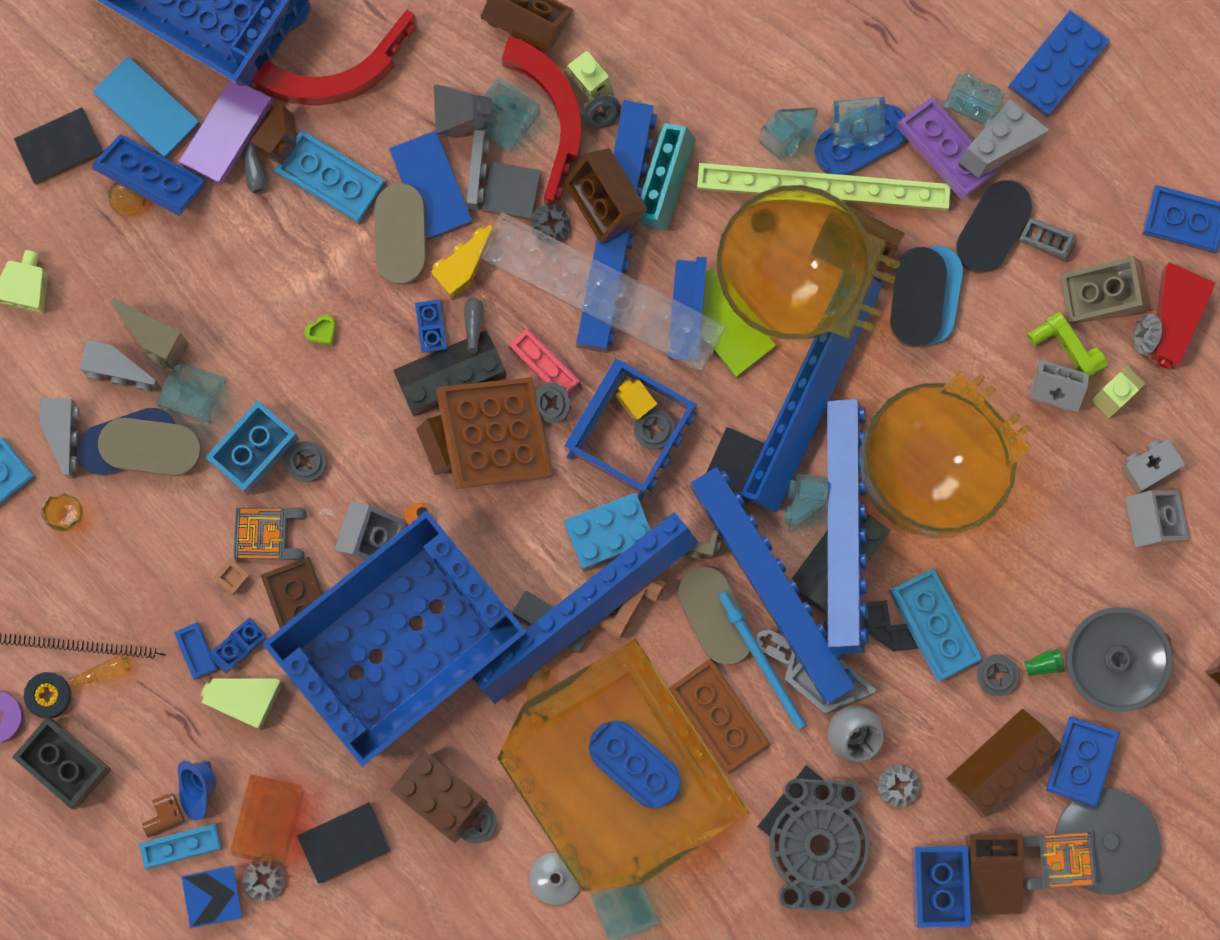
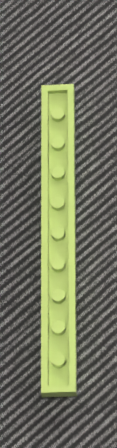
[697,163,950,211]

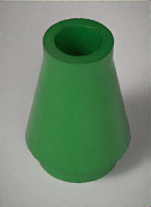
[1024,649,1064,676]

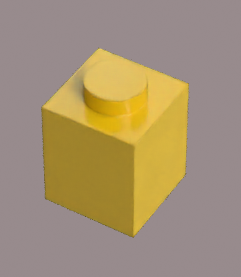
[614,378,657,420]

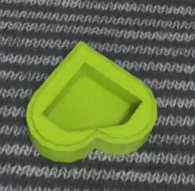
[304,315,336,346]

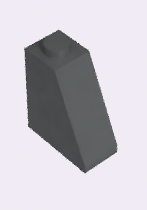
[434,85,493,138]

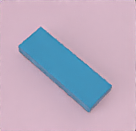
[139,823,223,869]

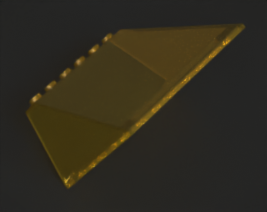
[497,638,749,891]

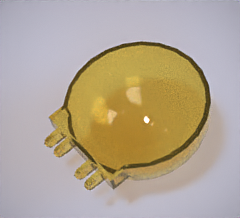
[717,185,901,340]
[859,372,1031,539]

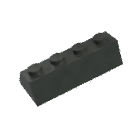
[393,330,507,417]
[791,514,891,616]

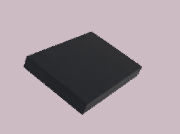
[13,107,103,185]
[706,427,765,511]
[297,802,390,884]

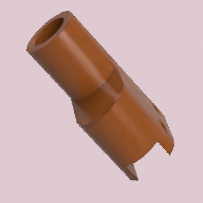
[142,793,185,837]

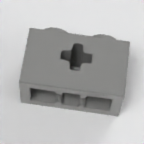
[1029,360,1089,412]
[1120,439,1185,494]

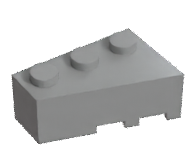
[959,100,1050,178]

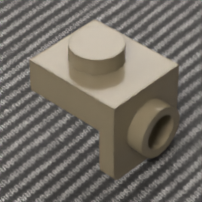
[686,529,722,560]

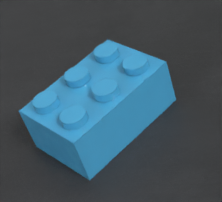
[205,400,299,495]
[564,493,651,572]

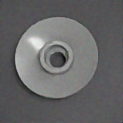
[530,852,582,905]

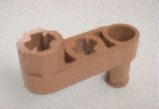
[596,577,667,640]

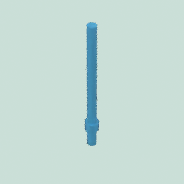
[718,591,806,730]

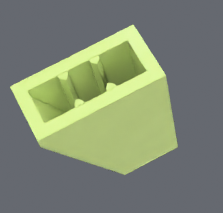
[1091,366,1146,418]
[201,679,283,730]

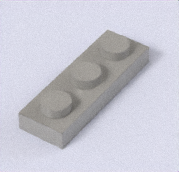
[467,130,490,210]

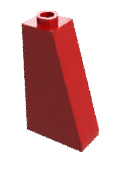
[1151,262,1216,370]

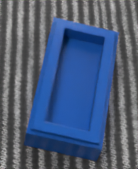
[174,622,218,680]

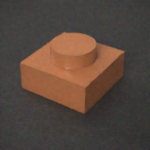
[213,559,251,595]

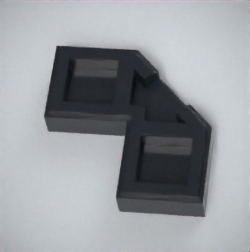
[866,600,919,652]

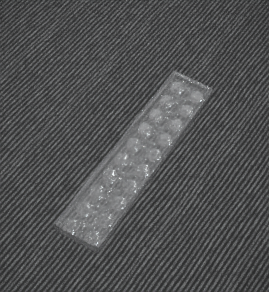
[477,212,726,373]

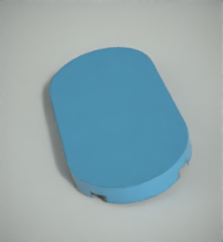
[927,246,963,346]

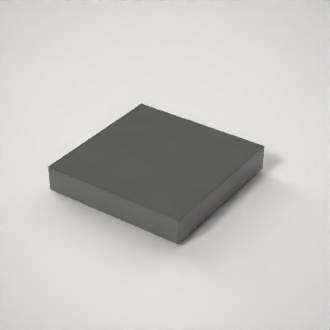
[482,161,541,220]

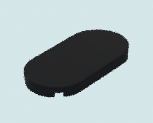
[956,180,1032,273]
[890,247,947,348]

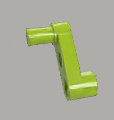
[1026,312,1108,377]

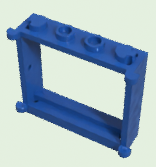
[564,358,697,500]

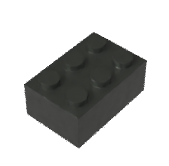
[12,717,111,809]

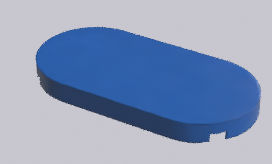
[814,103,906,175]
[589,721,680,808]

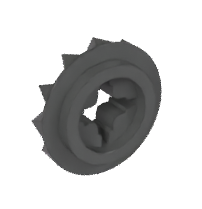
[581,93,621,128]
[530,204,570,244]
[535,382,572,423]
[634,409,674,450]
[285,441,326,482]
[977,655,1019,696]
[461,805,497,843]

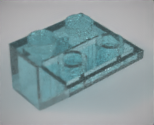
[478,77,540,153]
[759,108,818,162]
[784,474,828,532]
[590,874,659,940]

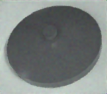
[1066,607,1172,712]
[1055,789,1161,895]

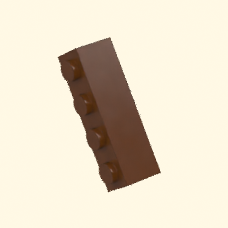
[946,709,1062,817]

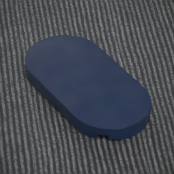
[77,408,176,476]

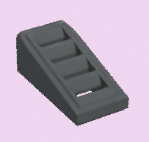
[1019,217,1077,262]

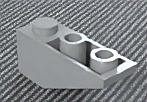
[80,340,160,392]
[40,399,80,479]

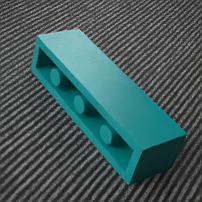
[639,123,696,231]

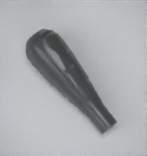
[245,136,267,194]
[464,298,484,354]

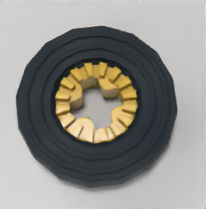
[24,672,71,718]

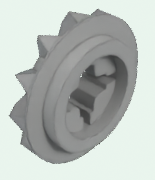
[1132,314,1162,355]
[878,765,920,807]
[242,858,285,901]

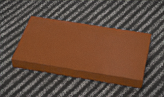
[668,658,770,774]

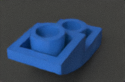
[415,299,447,353]
[208,617,267,674]

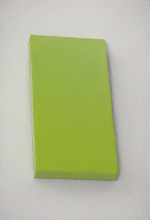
[701,268,776,378]

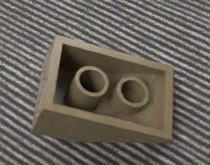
[1061,256,1151,323]
[110,298,189,369]

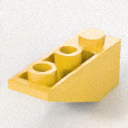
[431,225,494,300]

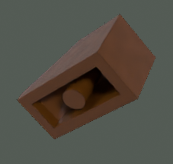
[250,102,296,165]

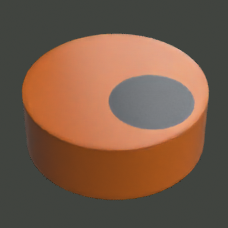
[405,503,431,525]

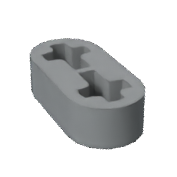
[755,630,798,666]

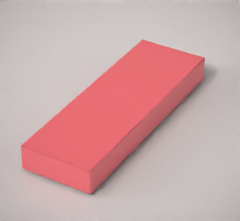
[509,328,580,394]

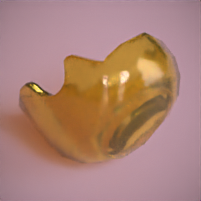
[108,182,147,216]
[41,493,84,533]

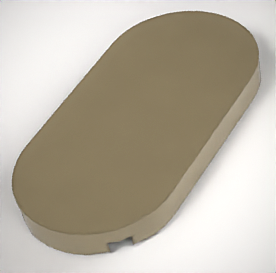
[375,183,427,284]
[98,418,201,476]
[678,567,753,665]

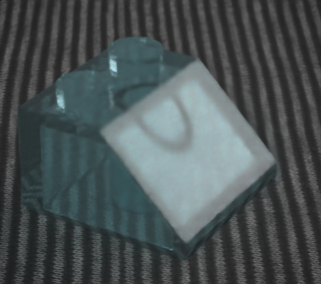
[944,73,1005,126]
[830,97,885,148]
[157,362,227,426]

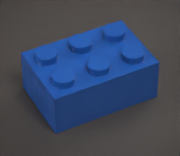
[911,846,971,928]

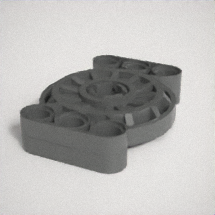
[769,779,869,912]

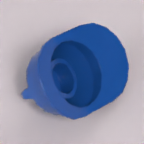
[177,760,217,820]

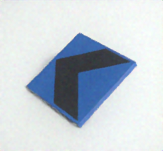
[181,866,243,928]

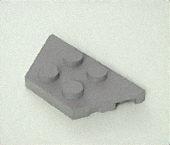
[785,651,876,714]

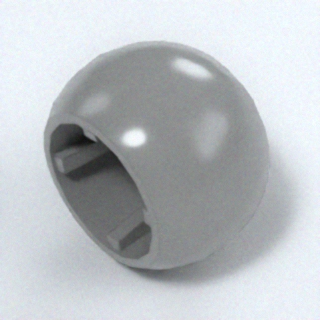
[827,705,884,763]

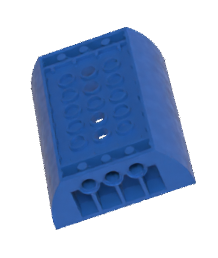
[262,510,526,767]

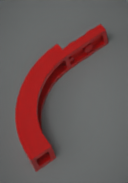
[252,9,417,106]
[502,36,581,204]

